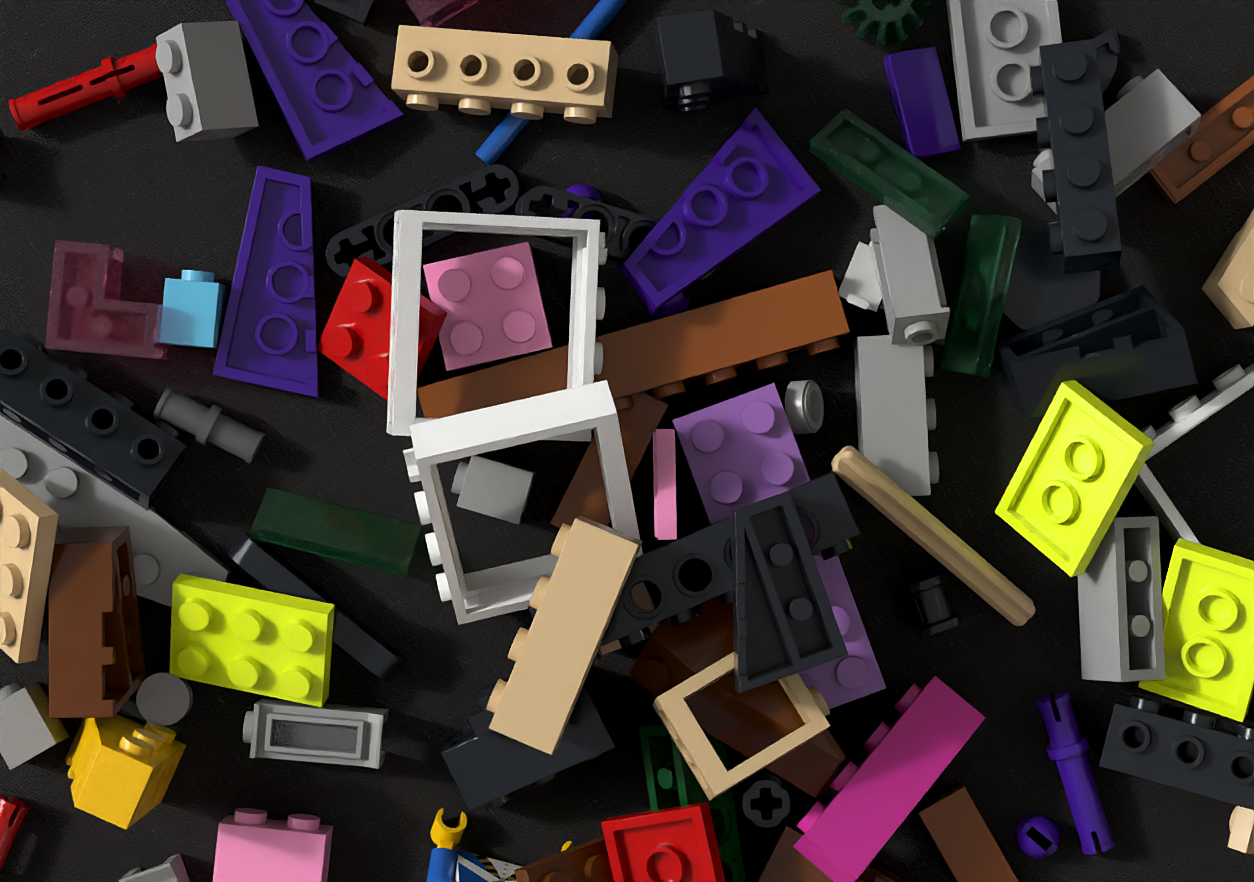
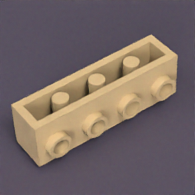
[391,25,619,124]
[486,516,643,755]

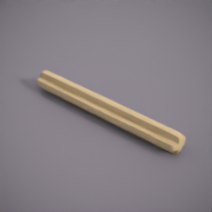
[831,446,1036,626]

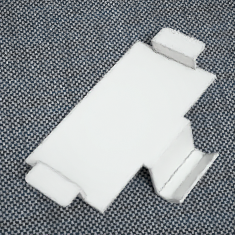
[838,241,884,312]

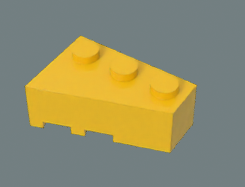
[65,714,187,830]

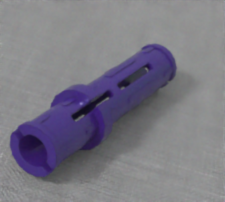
[1036,691,1116,855]

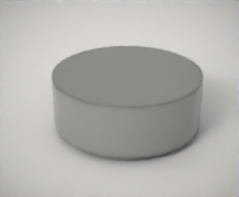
[785,380,824,434]
[136,671,193,726]

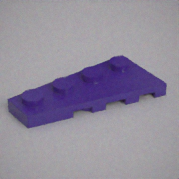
[225,0,404,164]
[620,107,821,313]
[213,166,319,397]

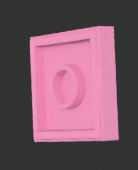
[653,429,677,540]

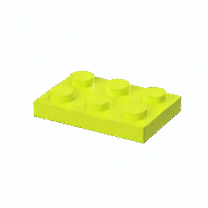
[995,380,1155,577]
[1138,538,1254,723]
[169,573,335,708]

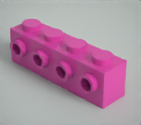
[793,676,985,882]

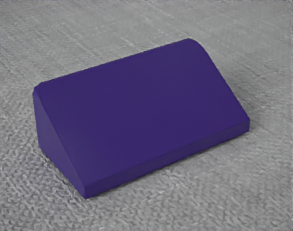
[883,46,961,163]

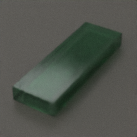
[809,108,970,240]
[939,214,1022,378]
[251,487,422,577]

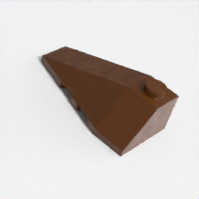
[629,578,846,798]

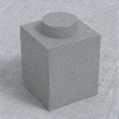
[451,455,536,525]
[0,680,70,770]

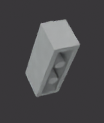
[1031,69,1201,214]
[853,335,939,498]
[1077,516,1165,682]

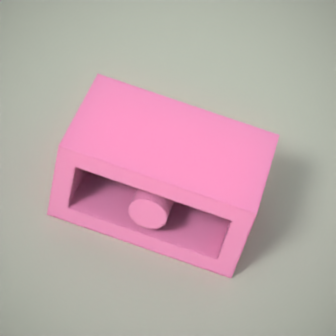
[213,808,333,882]

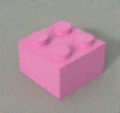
[423,241,554,373]

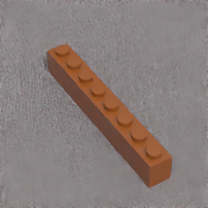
[417,270,850,418]

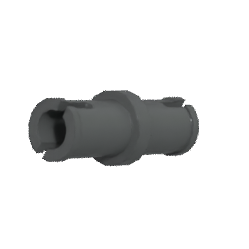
[153,386,265,464]

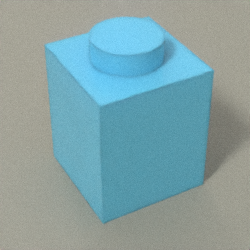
[159,270,228,349]

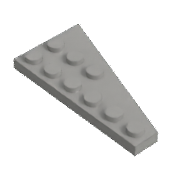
[0,415,232,608]

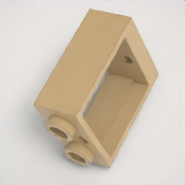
[652,652,830,800]

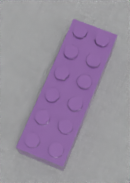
[672,383,886,709]

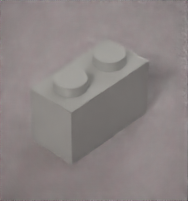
[156,21,259,142]

